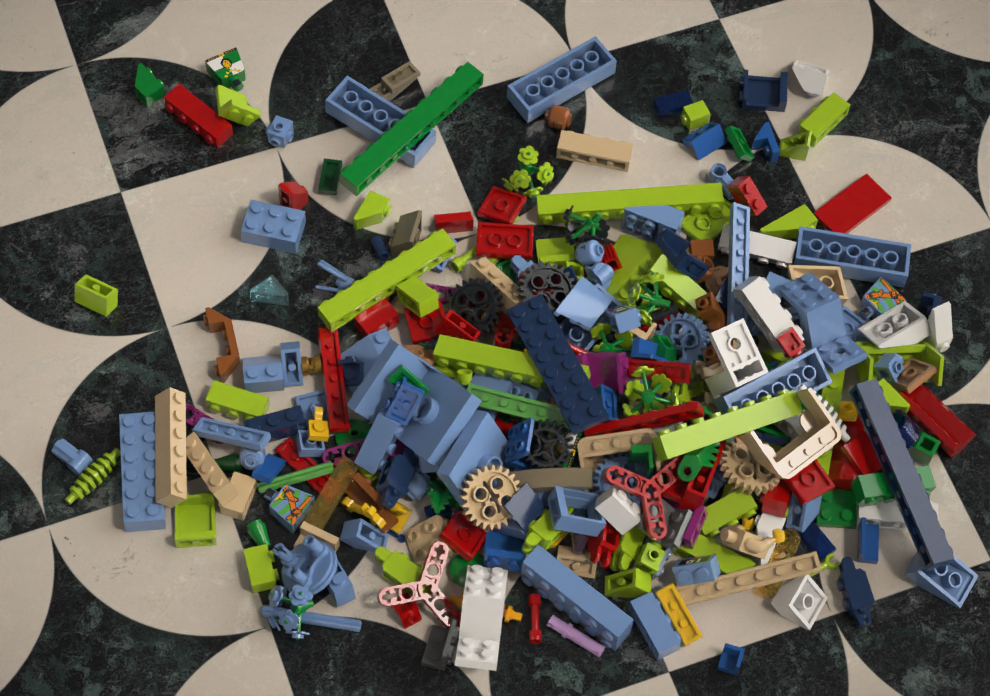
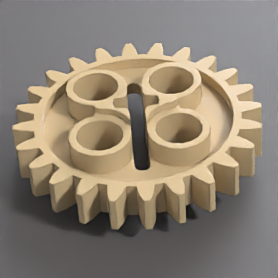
[719,438,780,496]
[459,464,520,530]

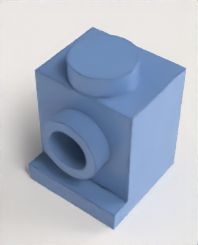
[873,353,904,383]

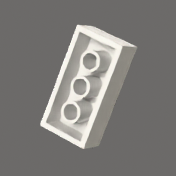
[732,276,805,353]

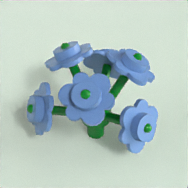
[268,585,314,640]

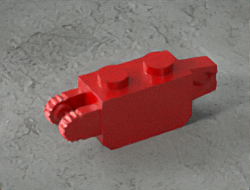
[587,520,620,568]

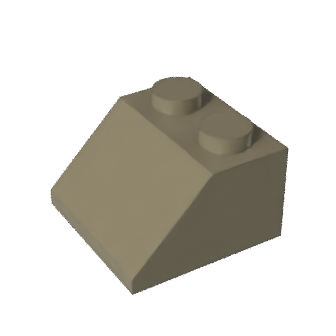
[388,210,422,257]

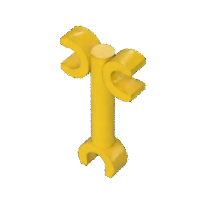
[341,497,386,529]

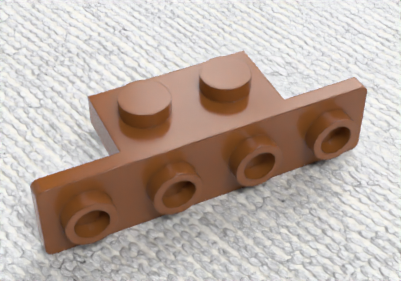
[335,469,399,533]

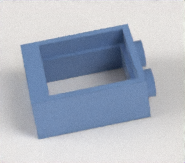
[547,486,606,537]

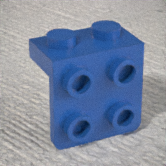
[505,417,535,470]
[482,531,526,573]

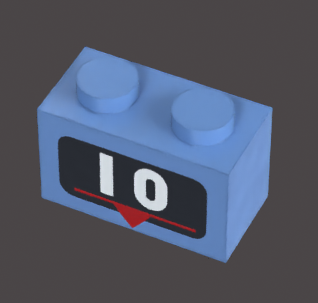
[603,304,641,334]
[672,554,721,587]

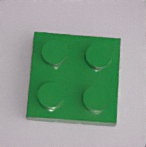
[816,489,857,529]

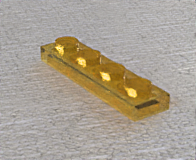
[304,455,360,530]

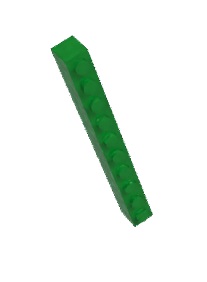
[340,61,484,196]

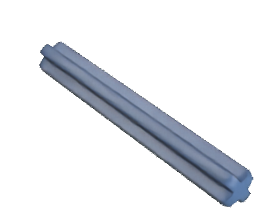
[261,605,362,632]

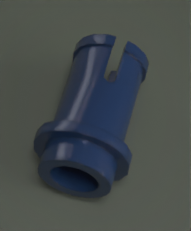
[370,236,390,261]

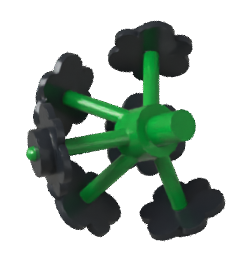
[563,205,610,247]

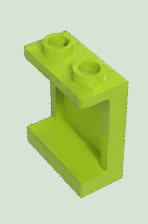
[175,492,217,548]

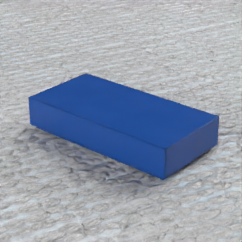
[252,453,286,485]

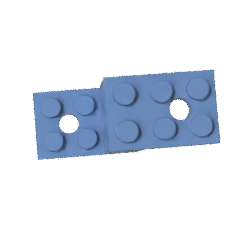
[778,272,867,374]

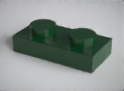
[318,158,342,195]

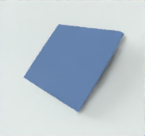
[553,276,612,331]

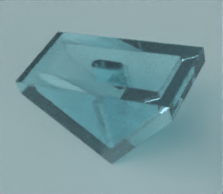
[250,275,289,306]

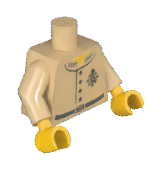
[720,517,785,560]

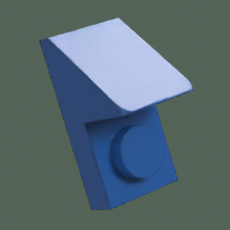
[751,122,780,163]

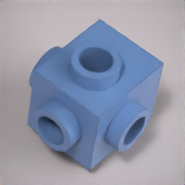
[266,115,294,148]

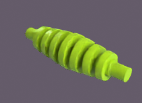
[64,448,121,505]

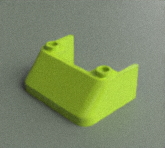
[855,340,944,386]

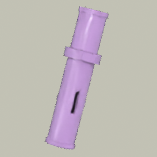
[547,615,606,658]

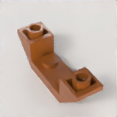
[695,292,731,367]
[203,307,240,383]

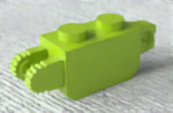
[522,506,574,554]
[610,506,646,571]
[375,546,432,596]

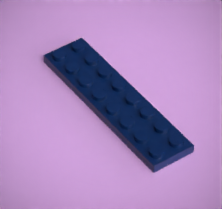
[506,294,609,436]

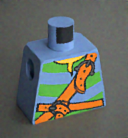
[859,277,906,321]
[264,485,315,533]

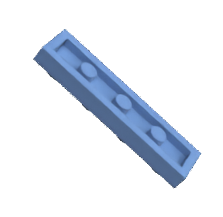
[192,417,271,451]

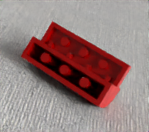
[899,384,976,457]
[828,414,866,489]
[662,439,727,510]

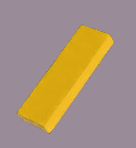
[655,583,703,646]

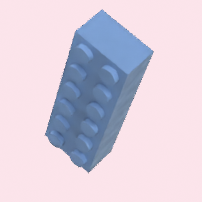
[507,36,617,123]
[325,76,436,168]
[793,226,911,287]
[713,347,832,414]
[119,411,166,532]
[521,545,634,651]

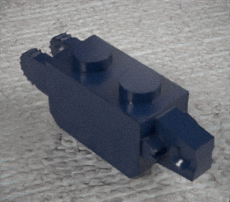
[376,448,416,510]
[836,556,875,627]

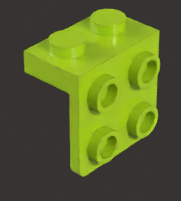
[216,85,261,127]
[536,238,578,269]

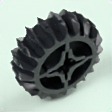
[525,418,575,469]

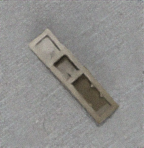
[370,61,421,101]
[510,468,593,493]

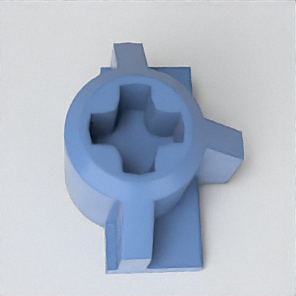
[584,262,614,290]

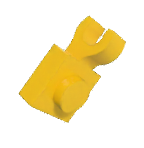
[307,407,329,442]

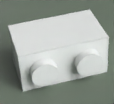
[595,486,642,535]

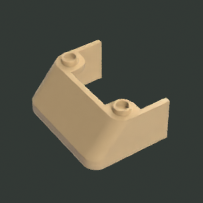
[739,387,841,479]
[577,428,667,493]

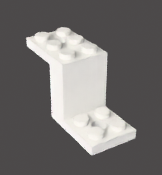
[705,318,768,399]
[455,565,508,671]

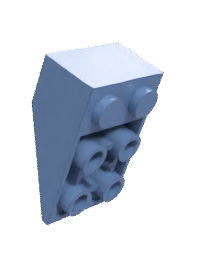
[621,205,685,241]

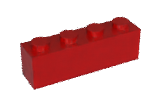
[164,84,233,148]

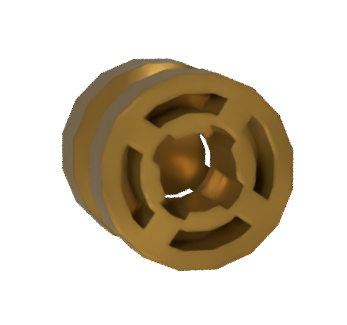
[301,355,322,376]

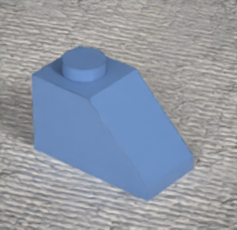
[280,341,304,387]
[786,492,822,532]
[340,518,389,552]

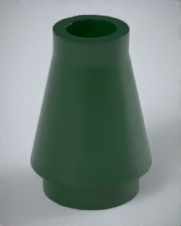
[214,453,243,472]

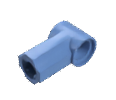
[708,163,734,200]
[51,438,93,476]

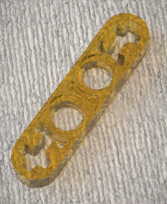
[758,528,801,599]

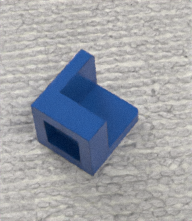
[717,643,745,676]

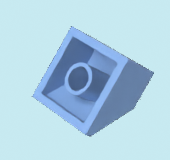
[243,354,284,393]

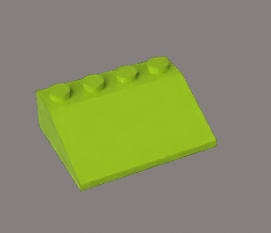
[590,234,665,305]

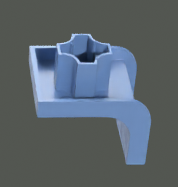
[347,339,482,468]
[437,410,559,540]

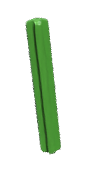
[257,461,334,493]

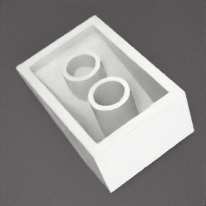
[858,301,931,348]

